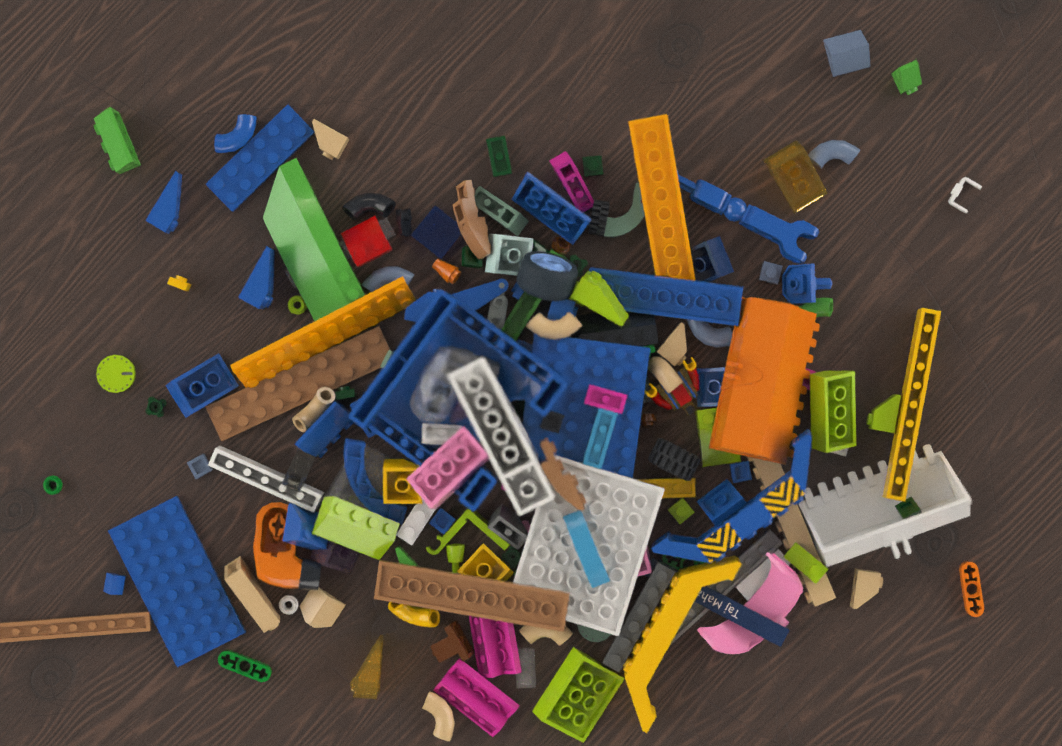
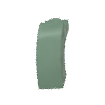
[603,183,644,238]

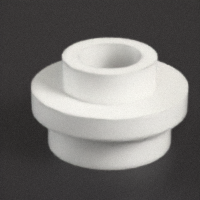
[279,595,298,615]

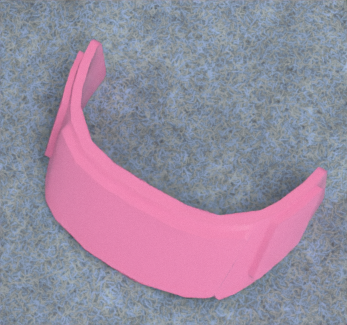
[697,552,803,654]

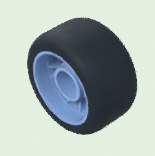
[517,251,578,301]

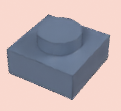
[758,261,783,285]

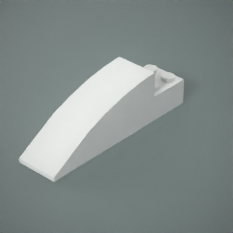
[448,357,555,516]

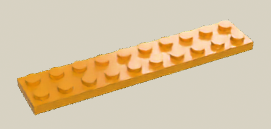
[628,114,696,281]
[230,276,416,388]

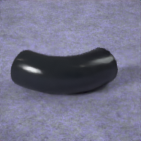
[342,193,396,220]

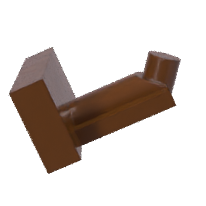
[430,620,475,663]

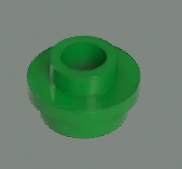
[43,476,63,495]

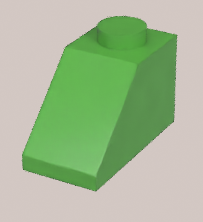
[892,60,922,95]

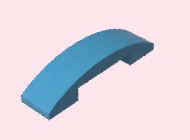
[563,510,610,588]

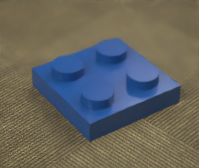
[696,479,746,526]

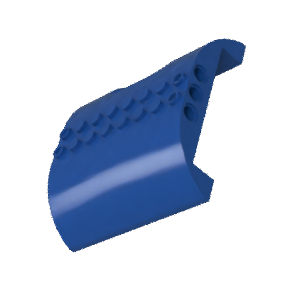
[348,290,569,512]

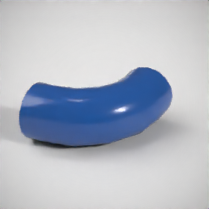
[214,114,257,153]

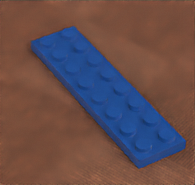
[589,267,743,326]

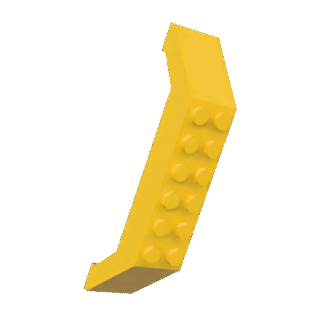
[623,556,742,733]

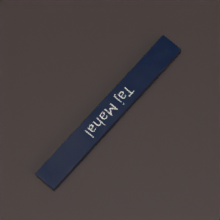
[645,558,790,647]

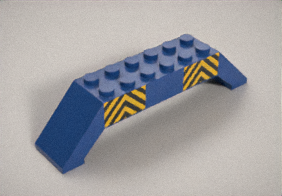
[651,429,811,563]

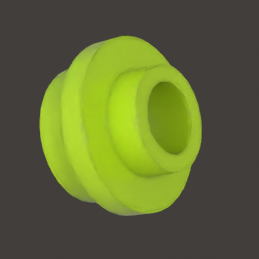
[288,295,307,315]

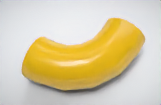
[388,602,440,627]

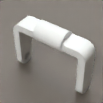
[949,177,982,213]

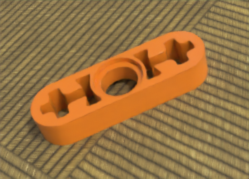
[959,561,984,617]

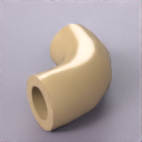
[527,312,582,340]
[648,356,683,393]
[292,387,335,432]
[519,625,573,646]
[422,691,455,741]

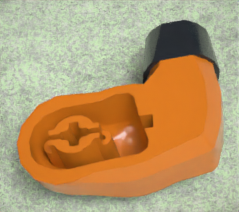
[253,502,322,590]

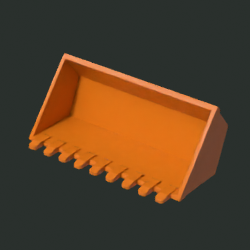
[709,297,820,465]

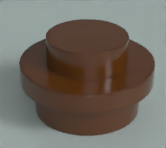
[552,236,570,255]
[640,414,657,428]

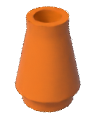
[432,258,461,284]

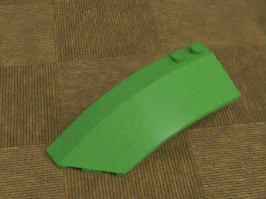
[263,158,366,321]

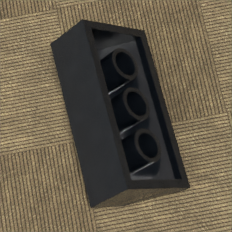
[576,311,658,346]

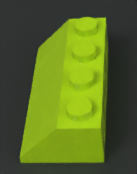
[810,371,856,453]
[312,496,400,560]

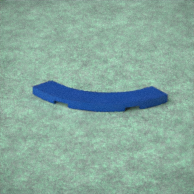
[344,438,407,525]

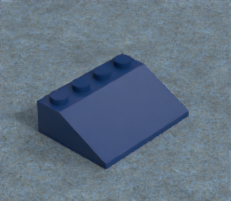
[511,172,591,245]

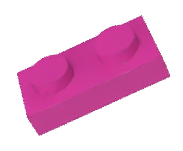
[584,384,627,414]

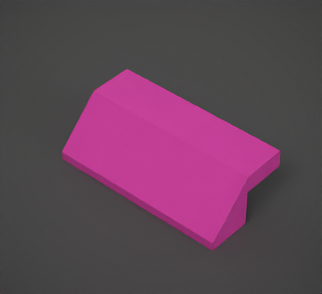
[469,616,522,678]
[433,658,520,737]

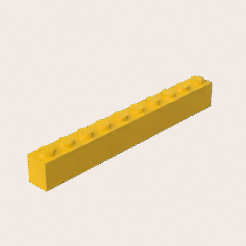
[882,308,941,501]

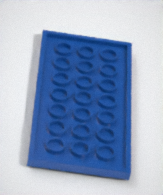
[108,496,247,667]

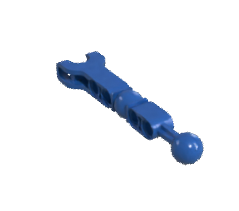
[677,170,819,264]

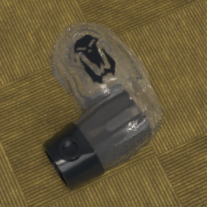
[410,347,500,424]

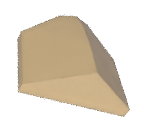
[300,587,346,628]

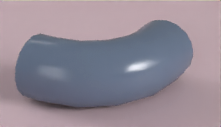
[806,140,860,169]
[362,266,415,292]
[687,319,732,348]

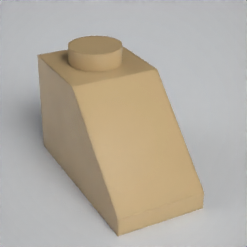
[312,119,349,160]
[656,322,687,367]
[850,568,883,609]

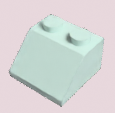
[485,234,533,275]

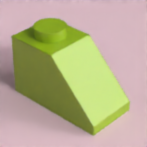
[866,394,901,433]
[783,542,828,584]

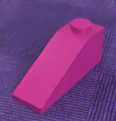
[549,151,594,213]

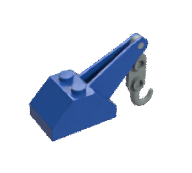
[404,279,509,329]

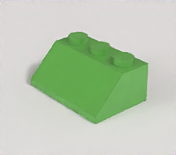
[93,107,141,174]

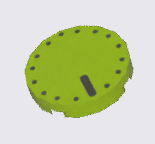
[96,355,136,393]

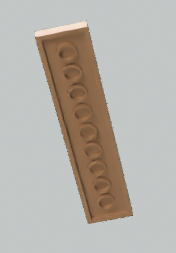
[206,326,390,441]
[374,560,570,632]

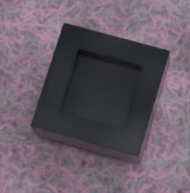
[540,410,565,434]

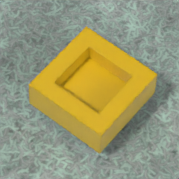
[167,275,191,292]

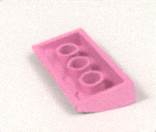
[407,426,490,509]

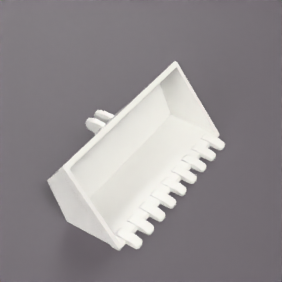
[798,444,972,567]

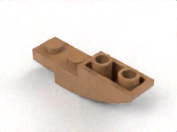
[453,180,491,260]
[540,438,587,511]

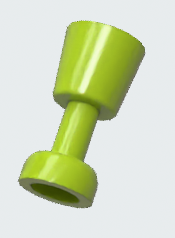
[446,544,465,573]

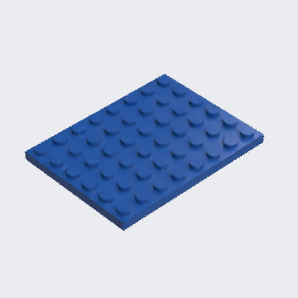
[522,333,650,478]

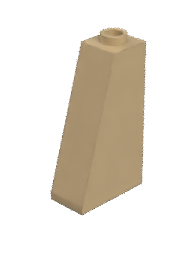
[224,556,280,633]

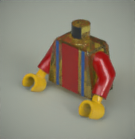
[644,357,700,415]

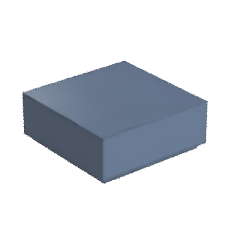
[187,453,213,479]

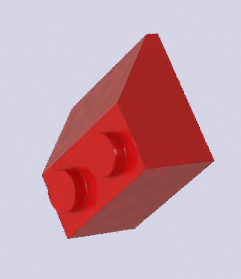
[341,216,393,268]

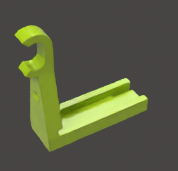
[426,508,510,555]

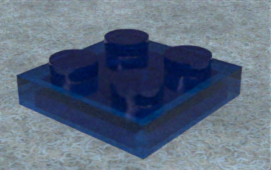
[411,205,461,259]

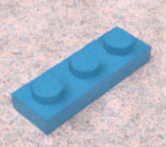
[582,408,618,469]

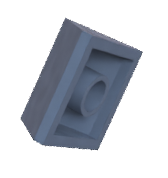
[823,30,870,77]

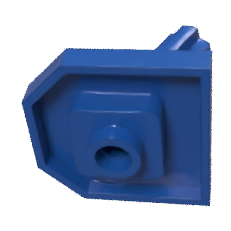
[782,264,832,304]

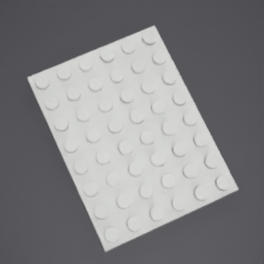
[513,455,664,636]

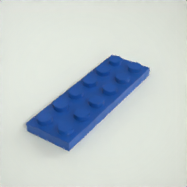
[206,104,315,212]

